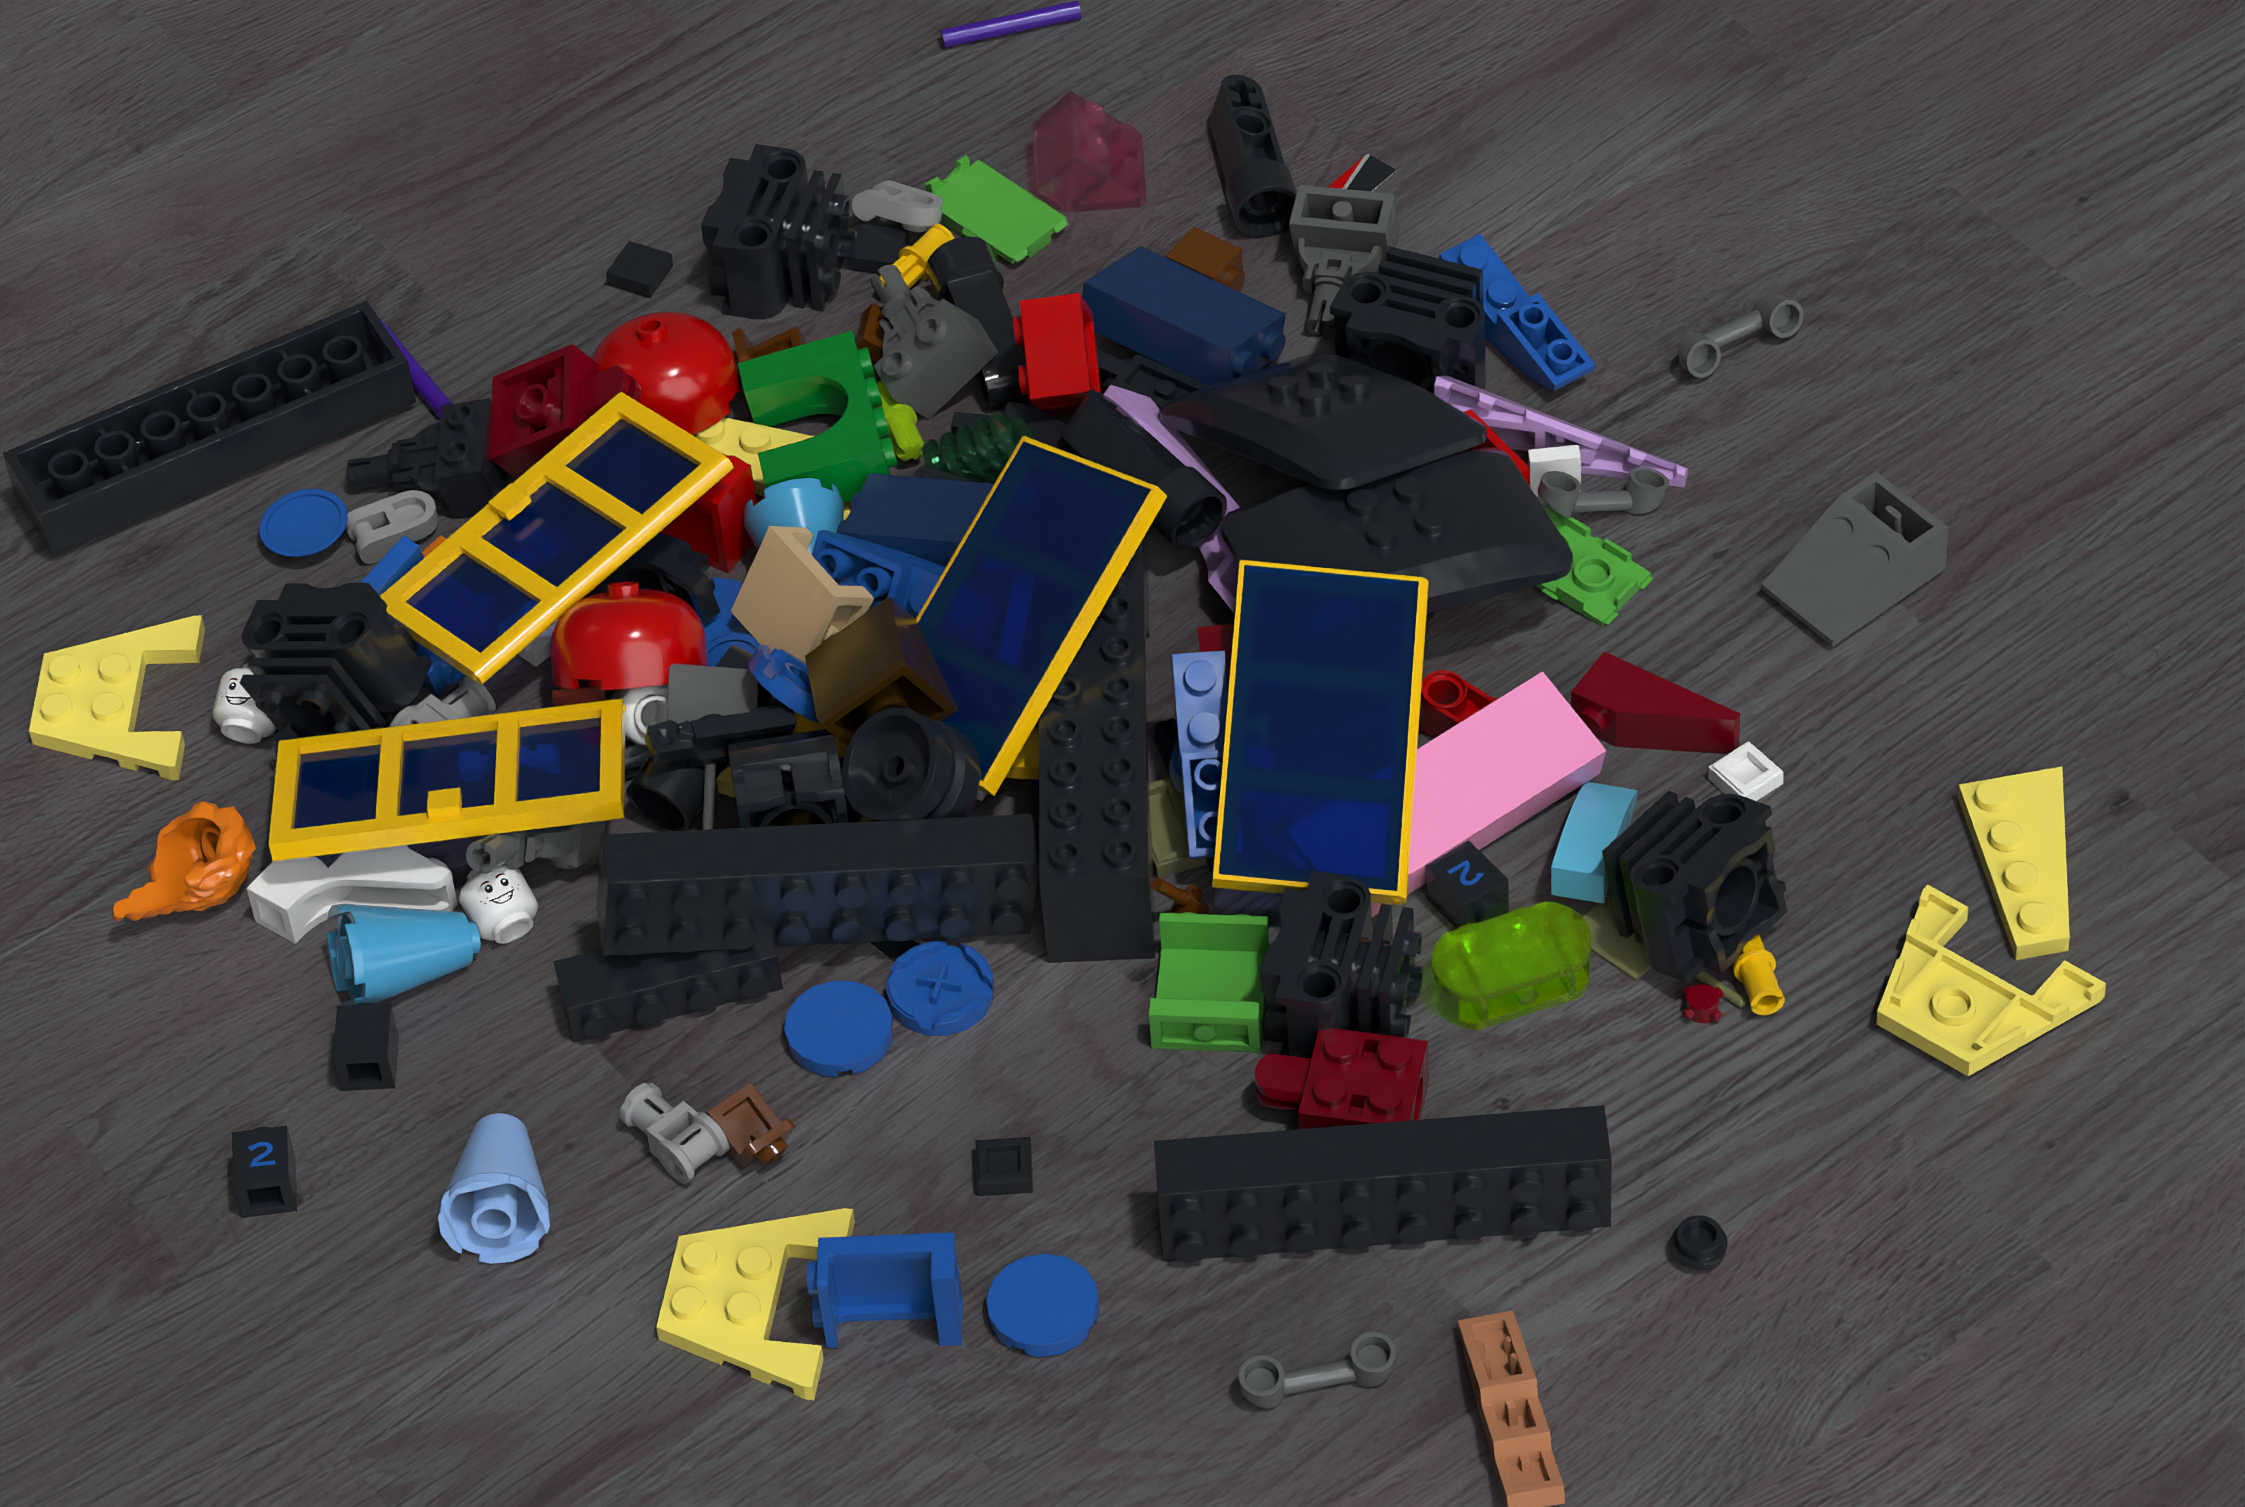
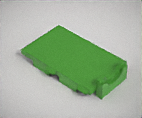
[925,155,1069,264]
[1536,507,1654,627]

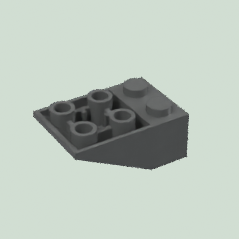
[1761,471,1949,647]

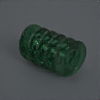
[923,411,1034,483]

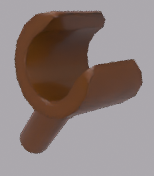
[1151,878,1210,914]

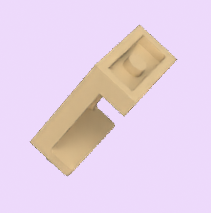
[731,526,874,663]

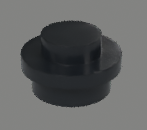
[1671,1215,1728,1270]

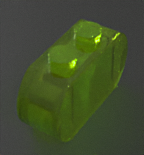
[1432,901,1591,1030]

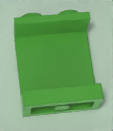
[1149,912,1270,1053]

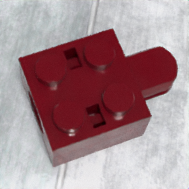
[490,344,642,479]
[1255,1028,1429,1129]

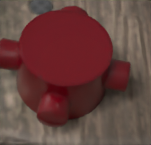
[1682,984,1724,1023]

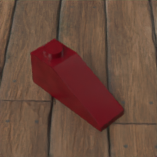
[1571,651,1740,754]

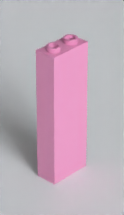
[1281,671,1607,917]

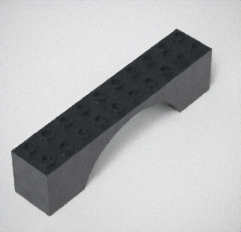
[1039,478,1155,963]

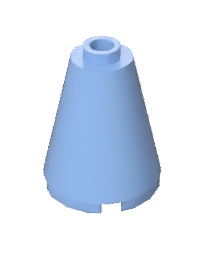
[438,1113,550,1264]

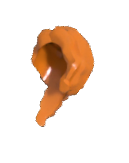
[112,801,256,922]

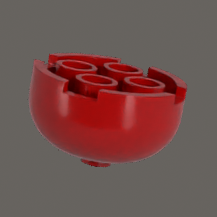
[591,312,741,441]
[550,582,708,690]

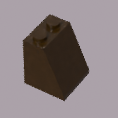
[805,596,959,747]

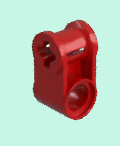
[1419,670,1497,738]

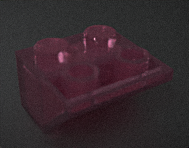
[1033,91,1147,212]

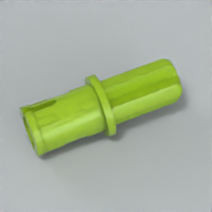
[875,380,924,461]

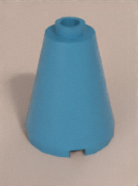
[742,478,844,555]
[327,904,481,1006]

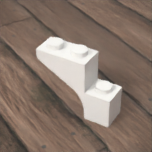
[247,845,458,944]

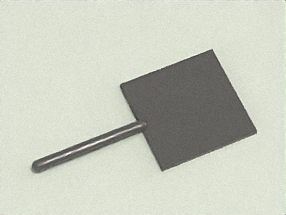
[667,664,758,830]

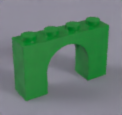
[738,331,898,503]

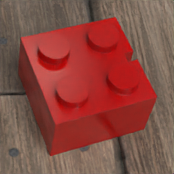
[1013,293,1102,416]
[632,441,757,574]

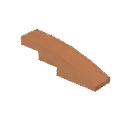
[1457,1310,1565,1507]

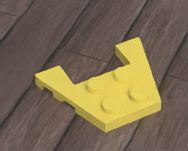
[29,615,205,780]
[1876,885,2106,1076]
[656,1208,855,1400]

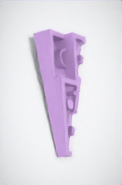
[1434,376,1688,487]

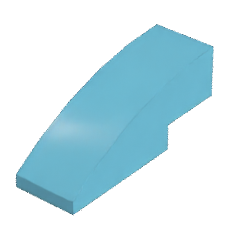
[1551,782,1638,904]

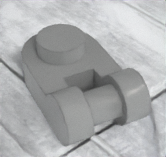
[852,180,943,232]
[345,490,439,564]

